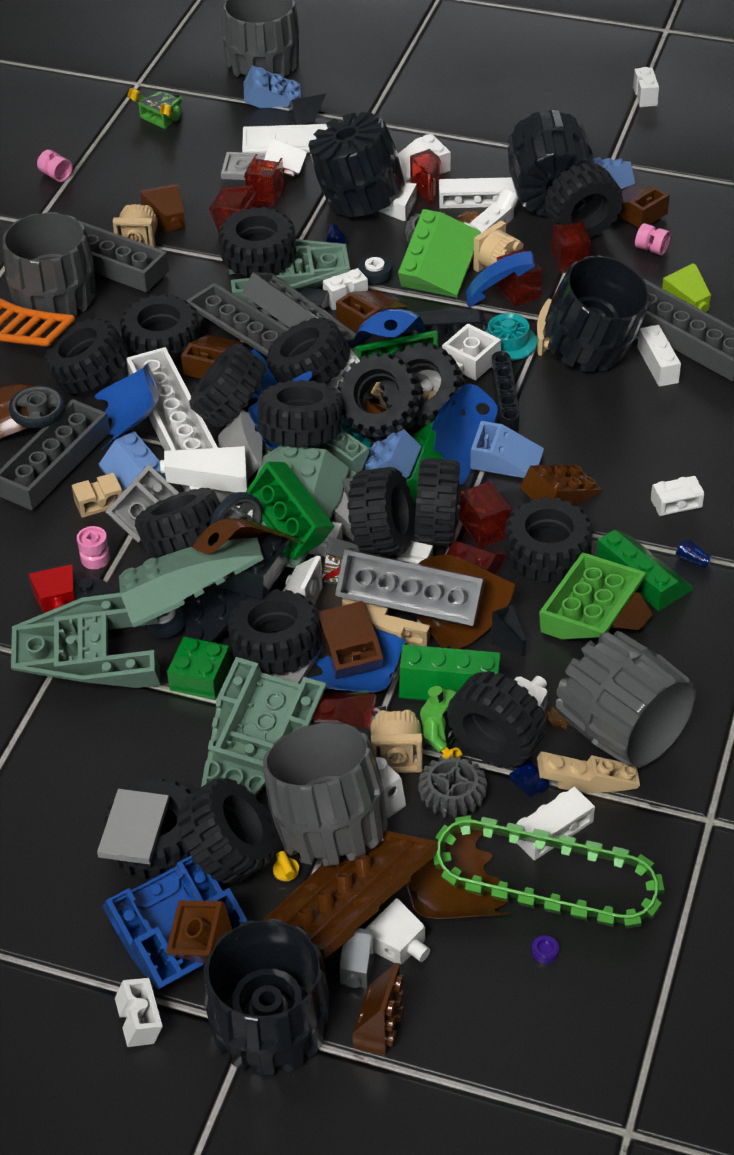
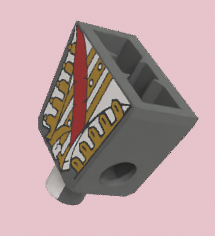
[322,537,359,584]

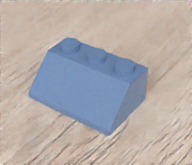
[99,431,166,492]

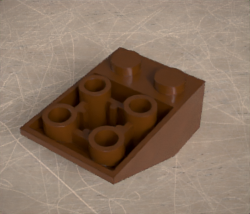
[617,187,670,228]
[336,290,407,332]
[181,335,245,379]
[519,464,603,506]
[318,601,383,679]
[352,963,405,1056]

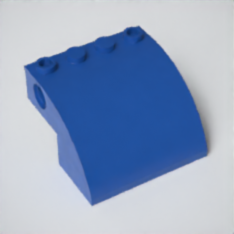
[102,856,248,989]

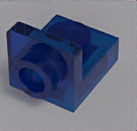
[509,761,549,798]

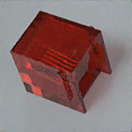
[244,154,284,207]
[209,185,261,232]
[551,219,591,274]
[496,249,542,307]
[460,481,511,548]

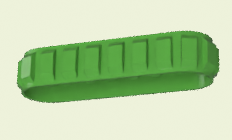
[433,815,664,929]

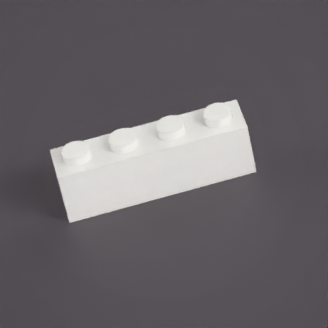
[439,177,515,208]

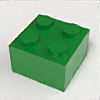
[167,637,231,700]

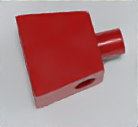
[29,564,75,613]

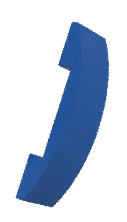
[466,251,535,307]

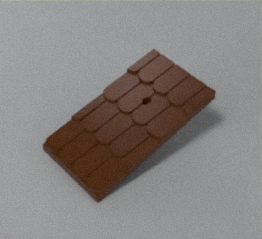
[262,831,438,959]

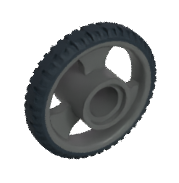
[9,385,65,428]
[210,492,263,524]

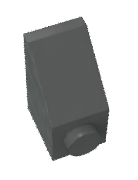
[339,928,374,988]

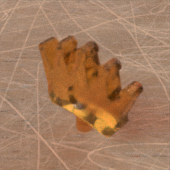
[457,210,480,223]
[545,707,571,729]

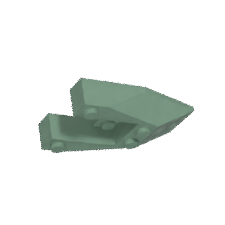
[229,239,350,309]
[11,593,160,688]

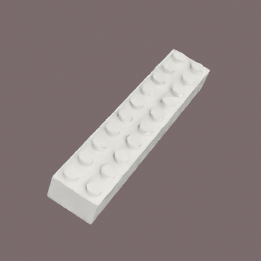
[126,347,235,502]

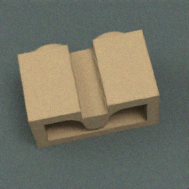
[71,473,122,518]

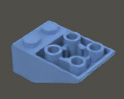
[244,65,301,108]
[594,157,635,195]
[470,421,544,478]
[362,429,422,478]

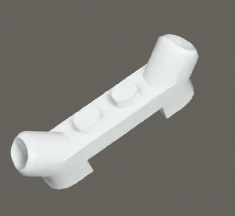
[464,188,519,233]

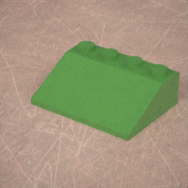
[398,209,481,298]
[539,552,646,639]

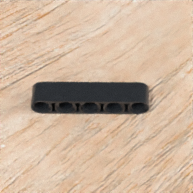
[388,309,486,339]
[491,351,520,432]

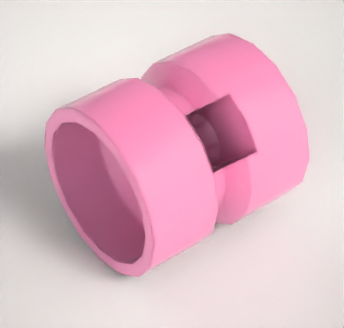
[37,150,73,182]
[635,223,671,256]
[77,526,110,569]

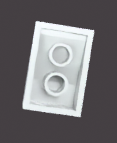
[398,134,451,183]

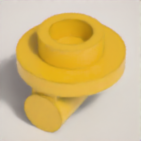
[273,851,299,881]

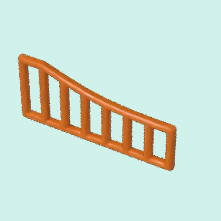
[0,298,75,347]

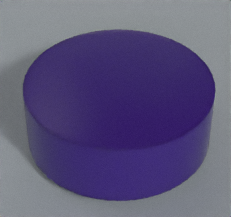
[532,935,559,964]

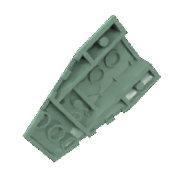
[256,445,349,568]
[119,538,264,627]
[201,657,327,796]

